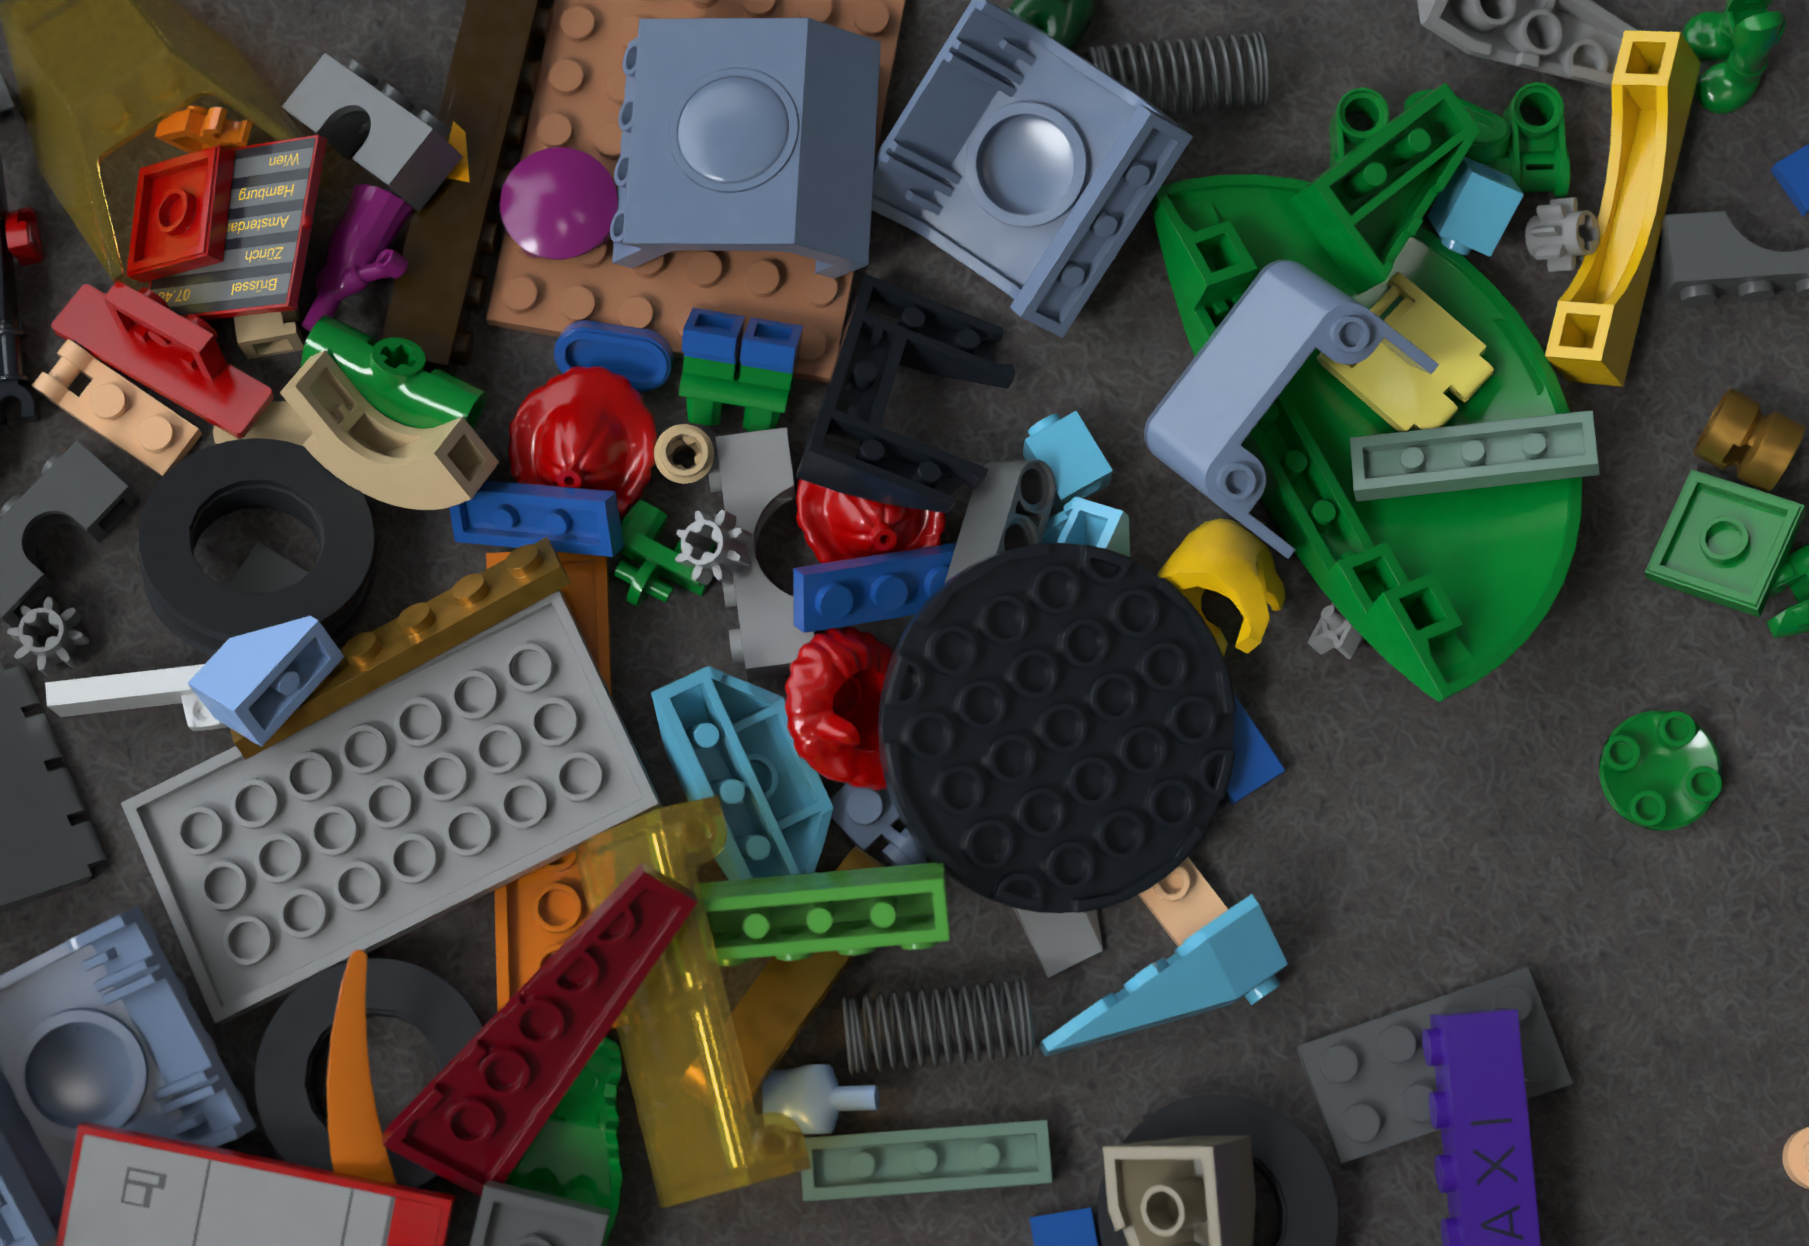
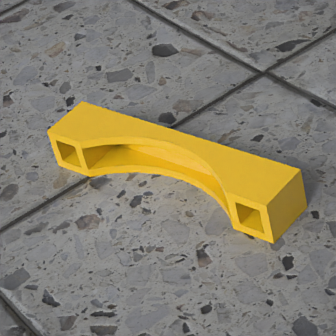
[1545,30,1701,387]

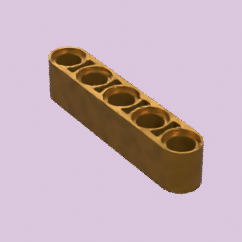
[682,846,886,1122]

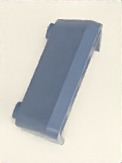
[1144,259,1439,559]

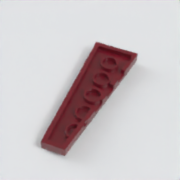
[382,862,698,1197]

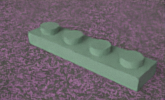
[1350,410,1600,502]
[799,1120,1052,1202]

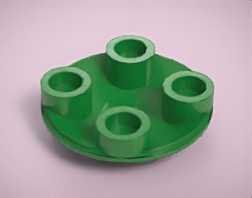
[1599,711,1722,831]

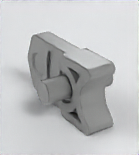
[1308,603,1363,659]

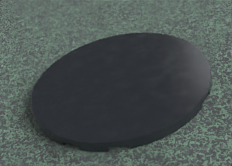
[878,543,1236,913]

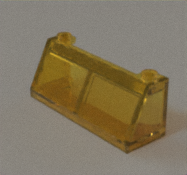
[574,795,812,1209]

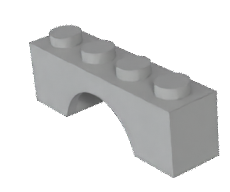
[708,427,815,680]

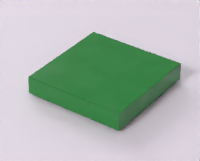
[1644,469,1806,618]

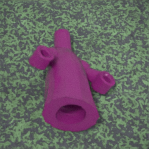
[302,184,413,332]

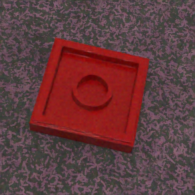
[127,145,235,283]

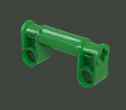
[1329,82,1570,201]

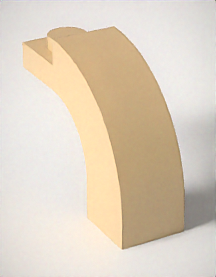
[280,350,499,510]

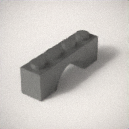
[1656,211,1809,306]

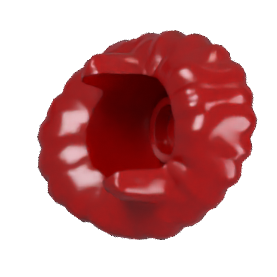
[508,366,658,518]
[796,426,947,564]
[785,626,893,791]

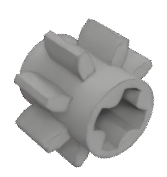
[1525,197,1600,272]
[675,510,753,586]
[7,597,89,676]

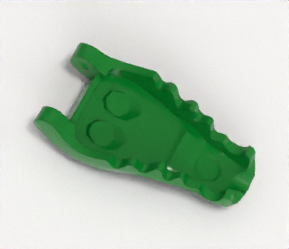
[503,1037,623,1246]

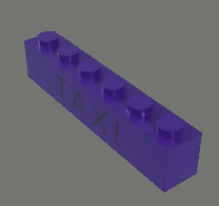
[1423,1008,1541,1246]

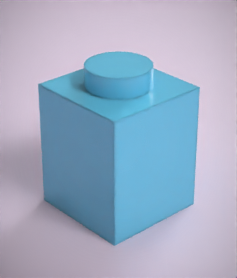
[1427,156,1524,257]
[1023,411,1113,513]

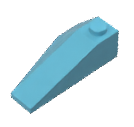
[1039,894,1288,1057]

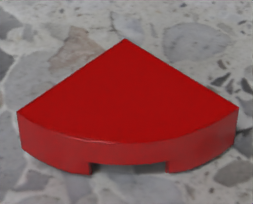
[5,206,45,266]

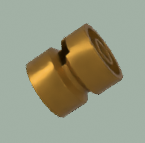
[1692,387,1806,493]

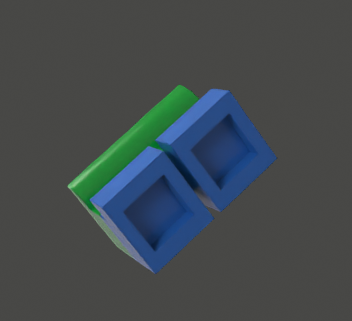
[679,308,804,432]

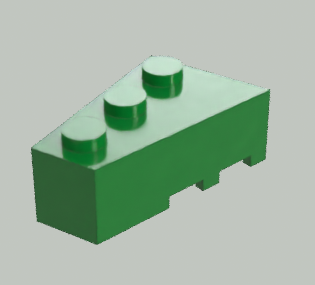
[1288,82,1481,295]

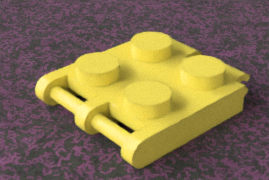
[1317,272,1494,432]

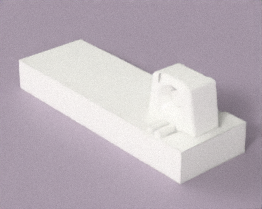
[45,664,228,731]

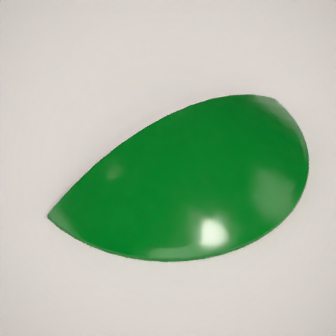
[1151,175,1582,702]

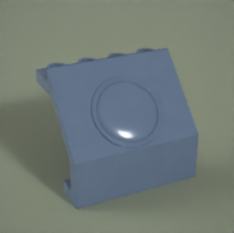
[871,0,1193,338]
[610,18,881,279]
[0,905,256,1246]

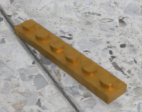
[230,537,571,760]

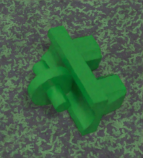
[614,500,717,608]

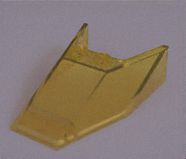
[0,0,329,289]

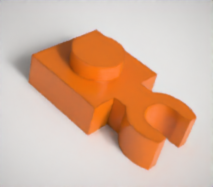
[155,106,253,153]

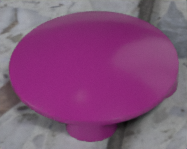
[500,147,618,260]

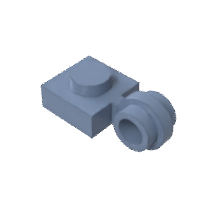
[830,783,928,866]

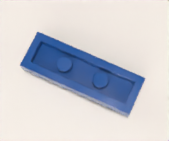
[449,480,624,557]
[793,543,957,633]

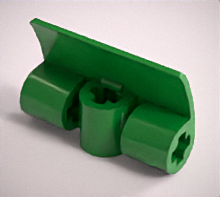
[301,315,488,430]

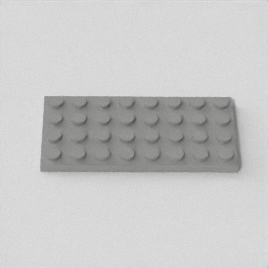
[121,590,663,1025]

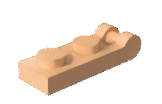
[32,339,202,478]

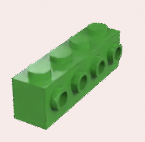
[691,862,950,966]

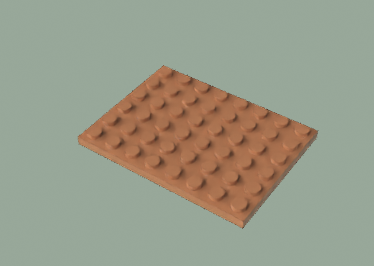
[486,0,906,384]

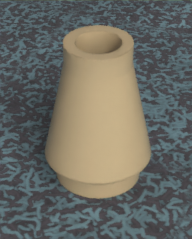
[654,424,714,484]

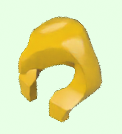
[1157,518,1285,657]

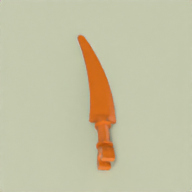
[327,949,397,1184]

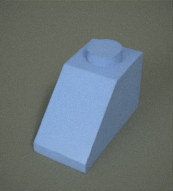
[188,616,344,747]

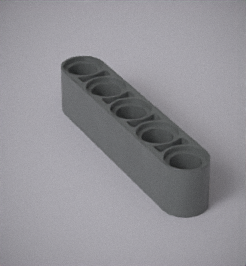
[944,459,1056,584]

